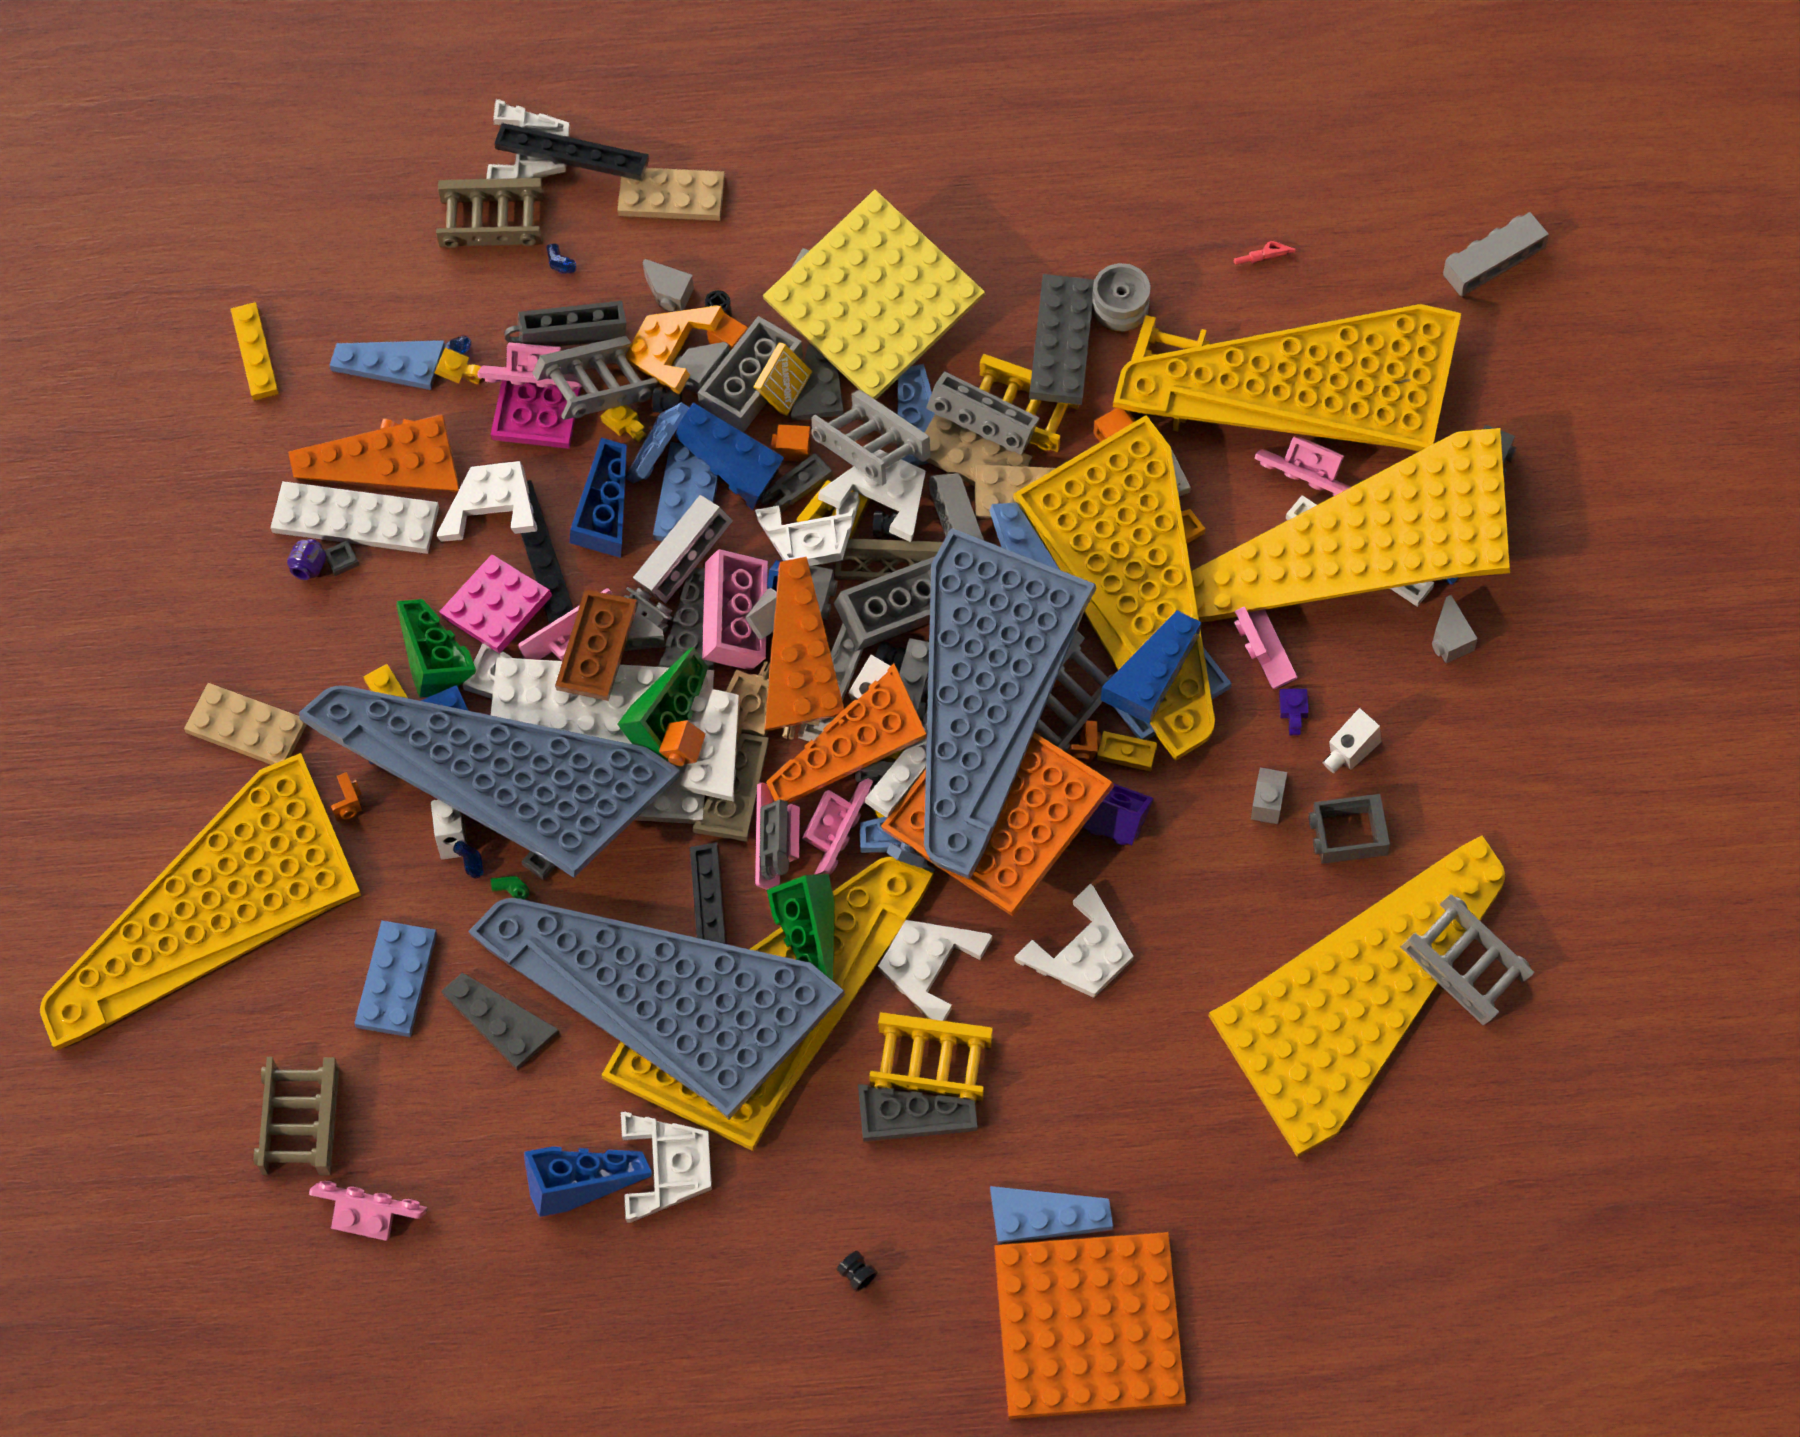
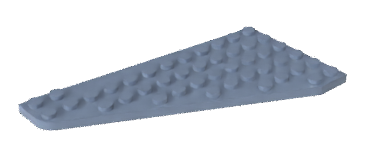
[924,528,1097,879]
[299,686,680,878]
[468,898,845,1120]

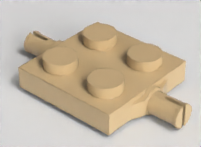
[726,662,770,742]

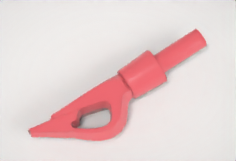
[1234,241,1296,265]

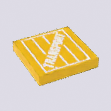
[754,343,813,416]

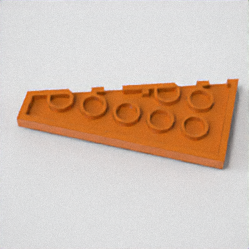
[288,414,460,492]
[764,556,844,732]
[766,664,927,804]

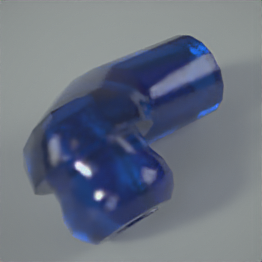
[546,243,577,274]
[444,336,472,354]
[453,841,484,879]

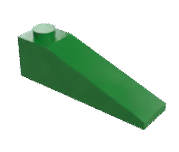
[396,599,476,698]
[617,647,708,761]
[767,874,835,981]

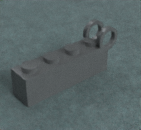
[504,301,626,347]

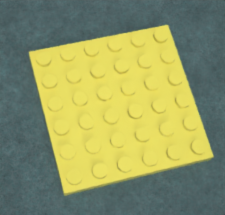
[763,190,985,400]

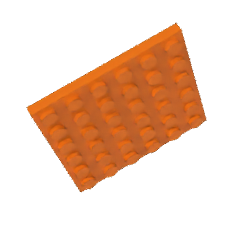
[881,732,1114,916]
[994,1232,1186,1419]

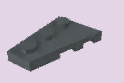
[791,345,843,422]

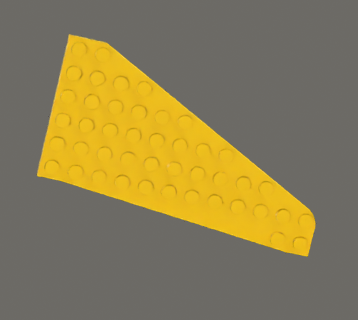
[1113,304,1461,451]
[40,753,361,1051]

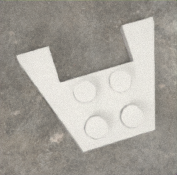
[487,100,570,179]
[818,449,925,542]
[437,461,537,542]
[755,491,860,566]
[1015,884,1133,998]
[878,920,992,1021]
[621,1112,712,1223]

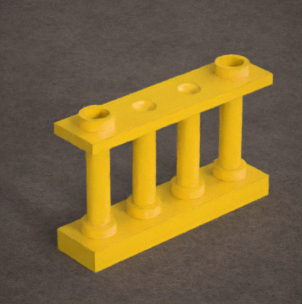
[1125,315,1210,432]
[979,354,1079,452]
[869,1012,993,1102]

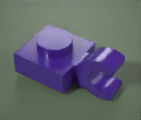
[1279,689,1308,735]

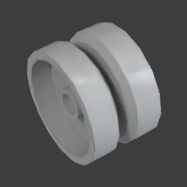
[1092,263,1150,331]

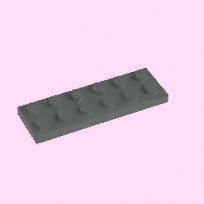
[1029,274,1094,405]

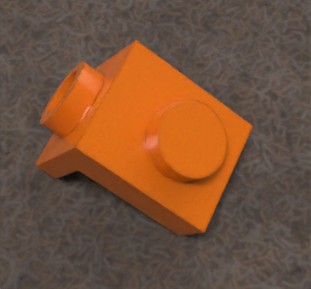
[1066,720,1101,764]
[331,772,362,820]

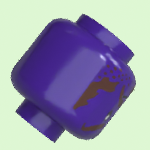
[287,539,327,580]

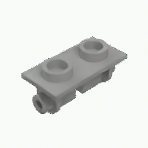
[625,587,674,634]

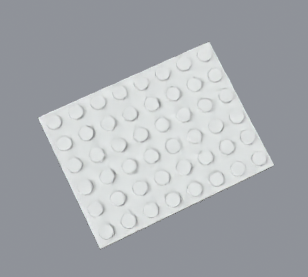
[491,657,714,824]

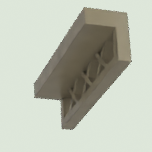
[835,539,943,580]

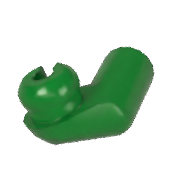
[491,876,529,900]

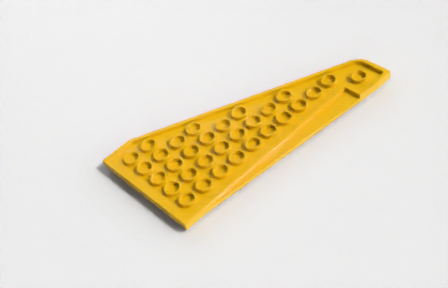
[1013,415,1215,761]
[1191,428,1510,622]
[1209,835,1505,1158]
[602,857,933,1151]

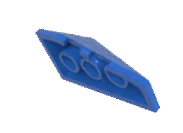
[524,1147,652,1217]

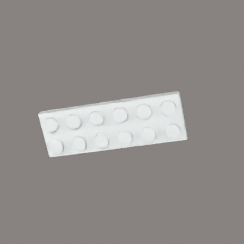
[271,481,439,554]

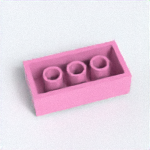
[702,549,768,671]

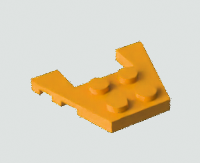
[625,306,725,394]

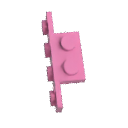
[478,342,582,390]
[1255,435,1351,496]
[518,588,613,661]
[1234,606,1297,689]
[802,778,873,875]
[755,782,800,890]
[309,1181,427,1241]

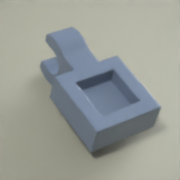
[886,842,935,872]

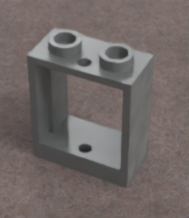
[1308,794,1390,864]

